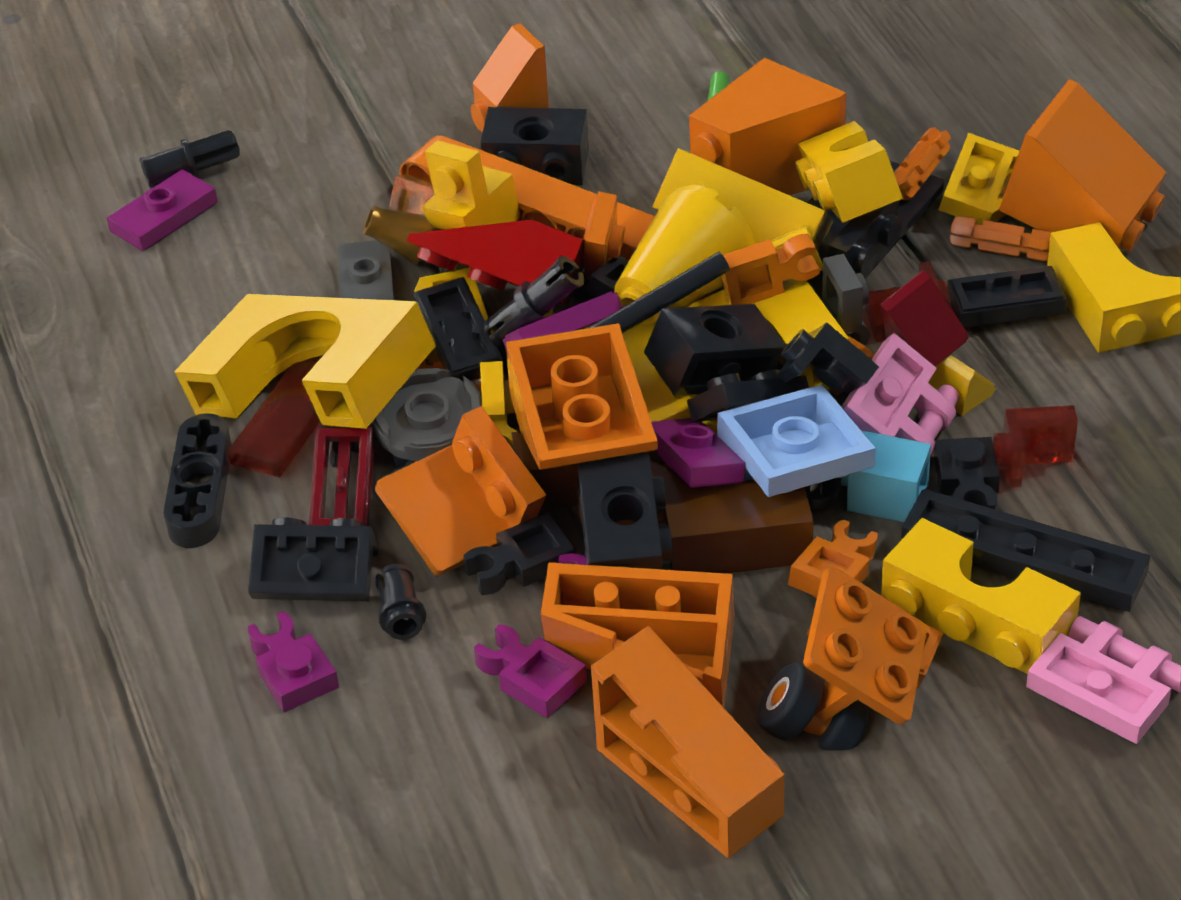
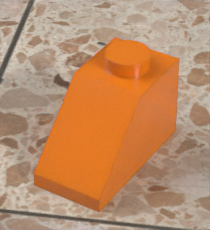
[471,23,549,132]

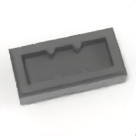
[338,240,394,300]

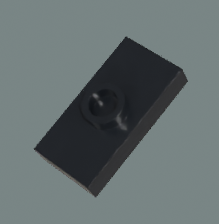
[947,266,1067,328]
[413,276,503,381]

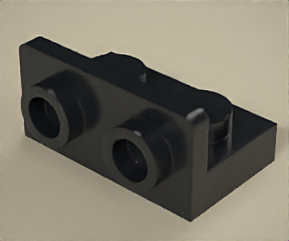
[248,517,379,601]

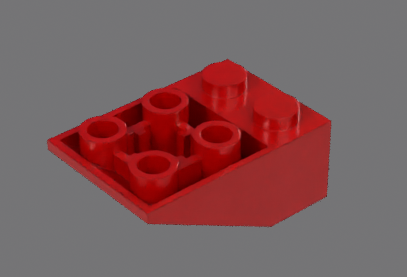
[407,219,584,309]

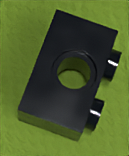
[480,107,589,185]
[644,304,786,396]
[578,453,673,570]

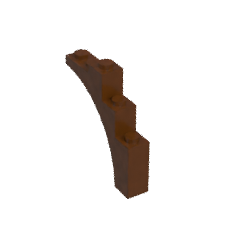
[512,431,813,573]

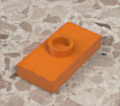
[583,191,625,280]

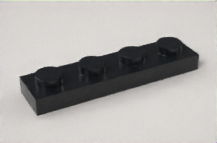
[901,489,1151,612]

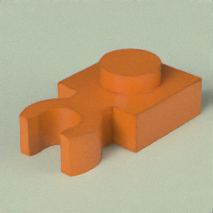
[722,234,820,305]
[788,520,878,598]

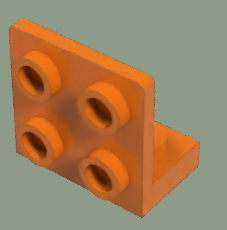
[375,406,546,576]

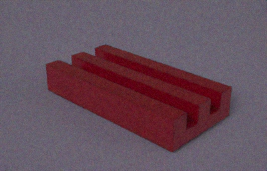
[309,427,375,526]

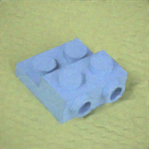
[717,385,876,497]

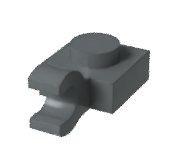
[822,254,870,345]

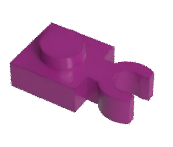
[248,611,339,713]
[474,624,587,719]

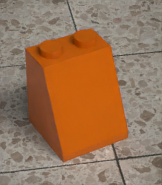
[689,57,846,196]
[999,79,1167,253]

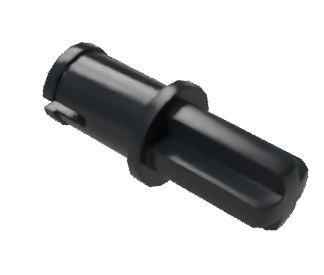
[139,130,240,188]

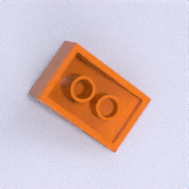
[506,323,658,470]

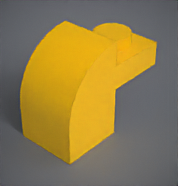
[422,140,521,230]

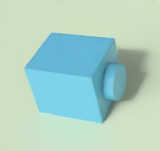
[841,431,931,522]

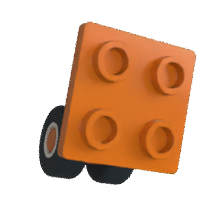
[757,566,927,750]

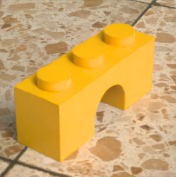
[795,121,903,223]
[881,518,1081,674]

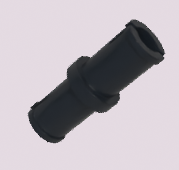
[484,256,585,348]

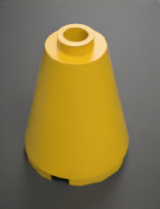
[614,184,755,324]

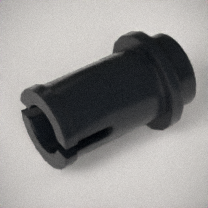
[375,564,427,640]

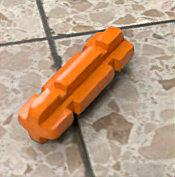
[894,127,951,201]
[950,216,1051,262]

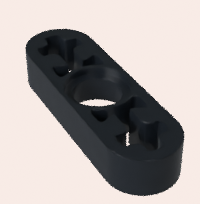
[163,413,232,548]

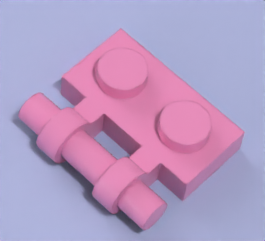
[841,333,959,457]
[1026,616,1181,744]

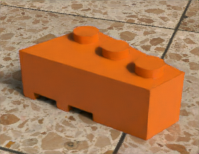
[541,563,735,709]
[591,625,785,859]

